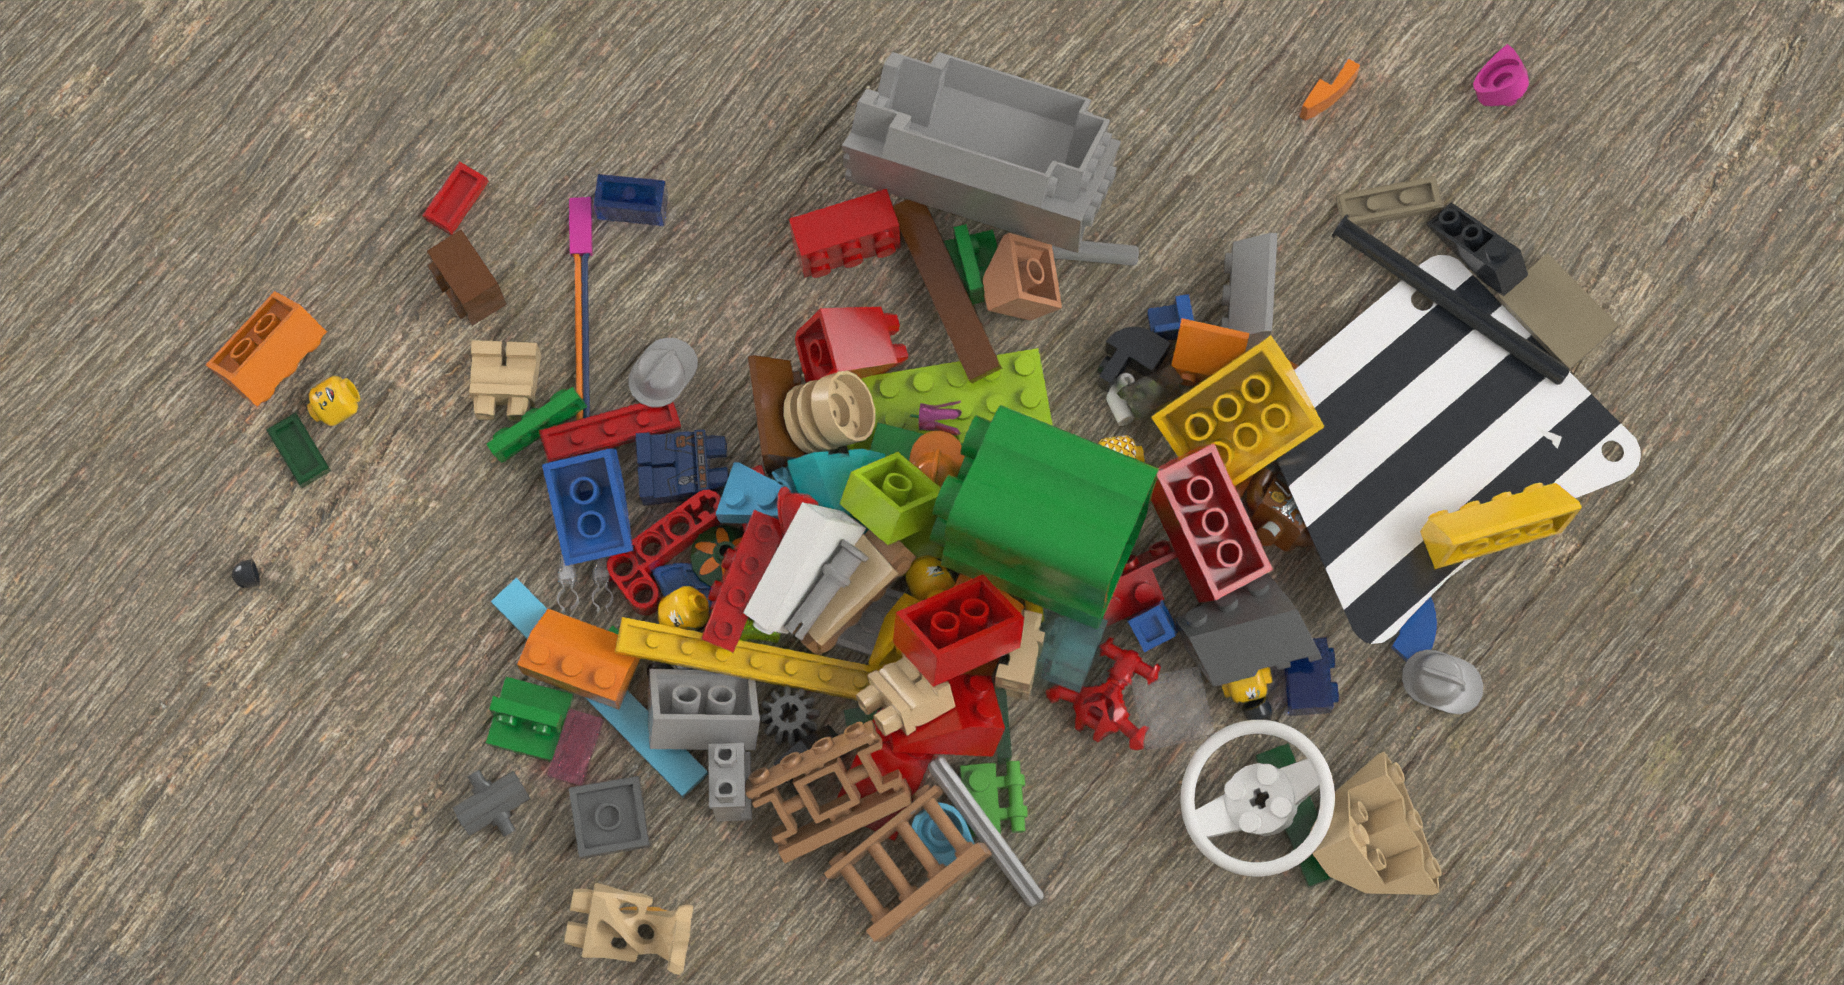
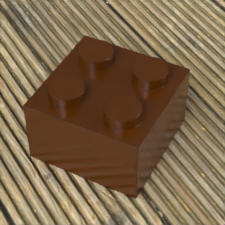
[427,229,507,326]

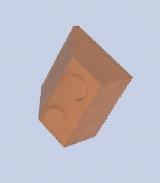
[983,233,1062,321]

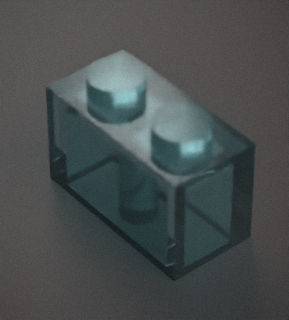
[1039,616,1108,693]

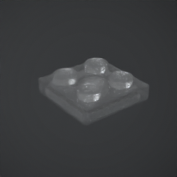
[1131,666,1215,750]

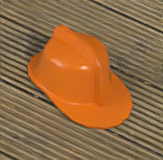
[909,430,965,488]

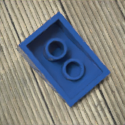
[542,449,633,566]

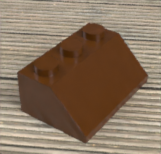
[748,355,808,474]

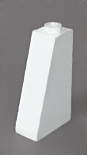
[743,502,866,635]

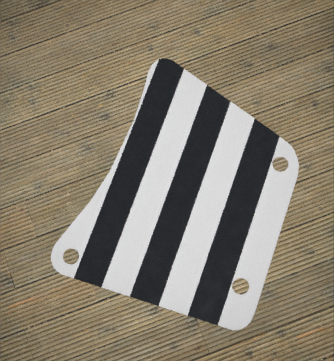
[1277,255,1641,644]

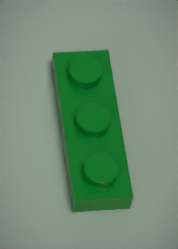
[486,387,587,463]

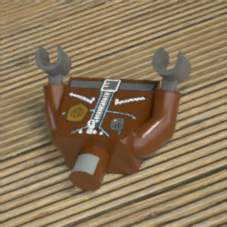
[1247,459,1315,552]

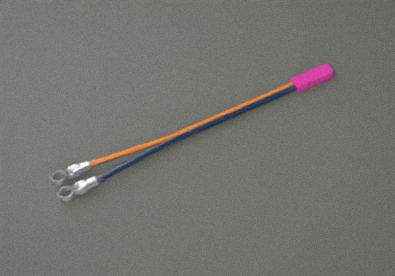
[557,197,613,614]

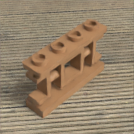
[745,720,912,864]

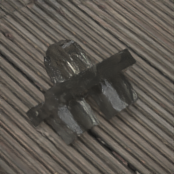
[1117,365,1183,420]

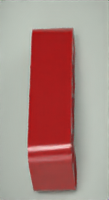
[607,490,721,616]

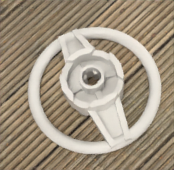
[1180,720,1335,877]

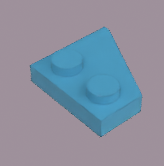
[716,462,783,523]

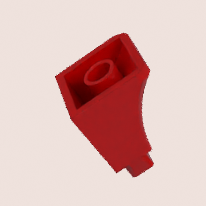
[795,306,909,383]

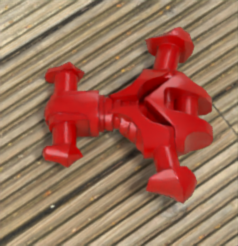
[1045,637,1161,751]

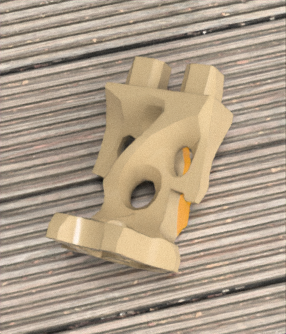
[564,883,693,975]

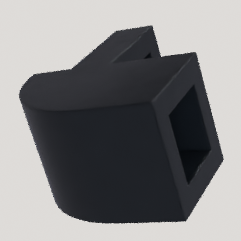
[1096,327,1171,392]

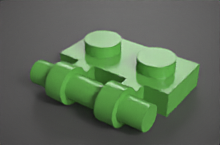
[960,761,1028,837]

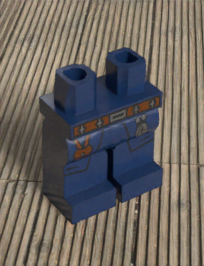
[636,429,729,506]

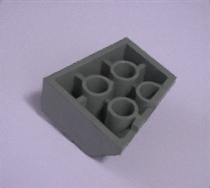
[1175,573,1322,687]

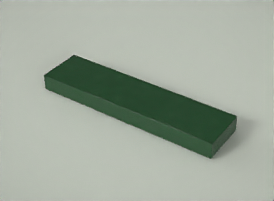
[1255,743,1333,888]

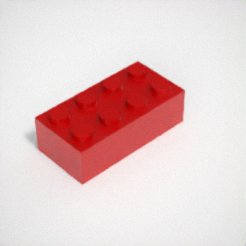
[1151,443,1273,603]

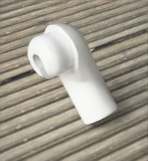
[1106,373,1135,426]

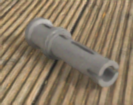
[784,539,869,641]

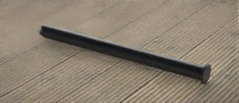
[1331,214,1570,385]

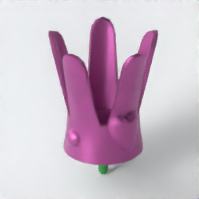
[910,400,962,436]

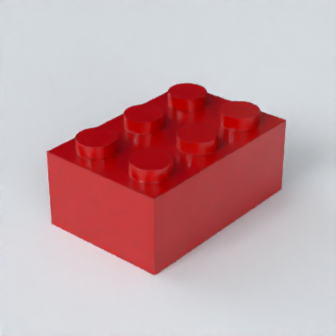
[789,188,901,278]
[893,574,1025,687]

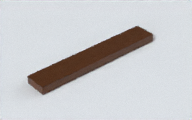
[893,199,1003,384]

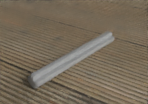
[928,756,1044,907]

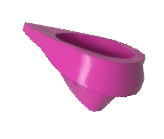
[1473,44,1529,107]

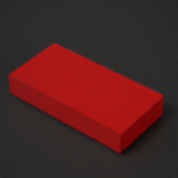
[422,161,489,235]

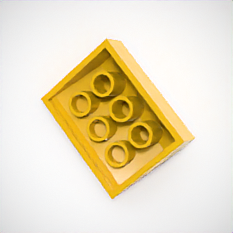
[1151,335,1324,487]

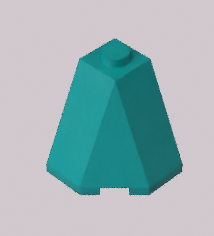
[788,449,885,534]

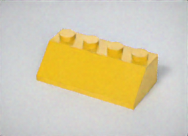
[1420,483,1582,569]

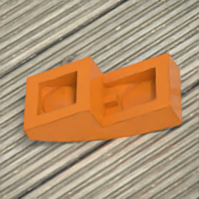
[1300,59,1360,121]

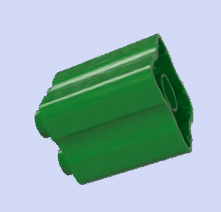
[929,405,1159,629]

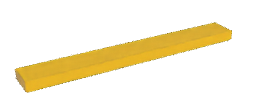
[615,617,879,700]

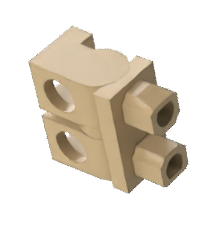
[469,340,541,421]
[995,610,1045,701]
[856,653,955,736]

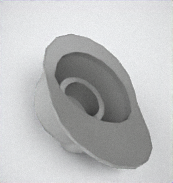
[629,338,698,407]
[1402,650,1483,714]

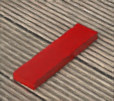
[539,402,681,463]

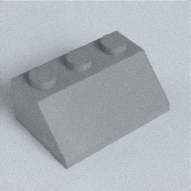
[1221,233,1277,351]
[648,669,760,750]

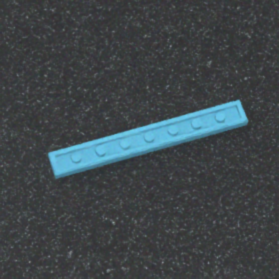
[491,578,708,798]

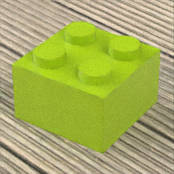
[839,452,941,545]

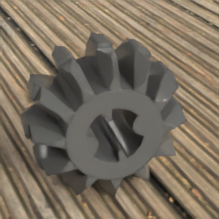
[760,686,820,747]

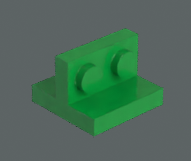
[944,224,998,304]
[486,677,574,763]

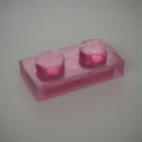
[547,709,604,786]

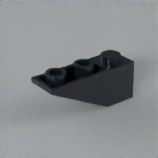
[1427,202,1528,296]

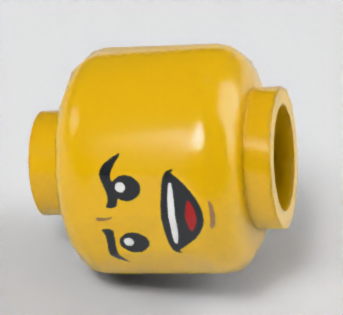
[307,376,360,426]

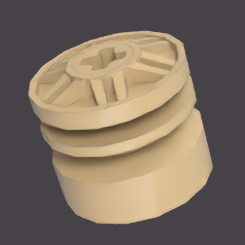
[784,371,875,454]

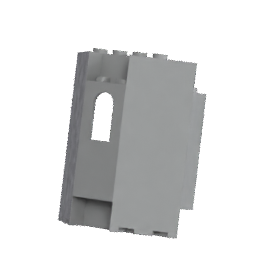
[842,52,1121,253]

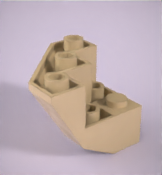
[1311,752,1442,895]

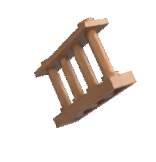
[824,785,992,942]

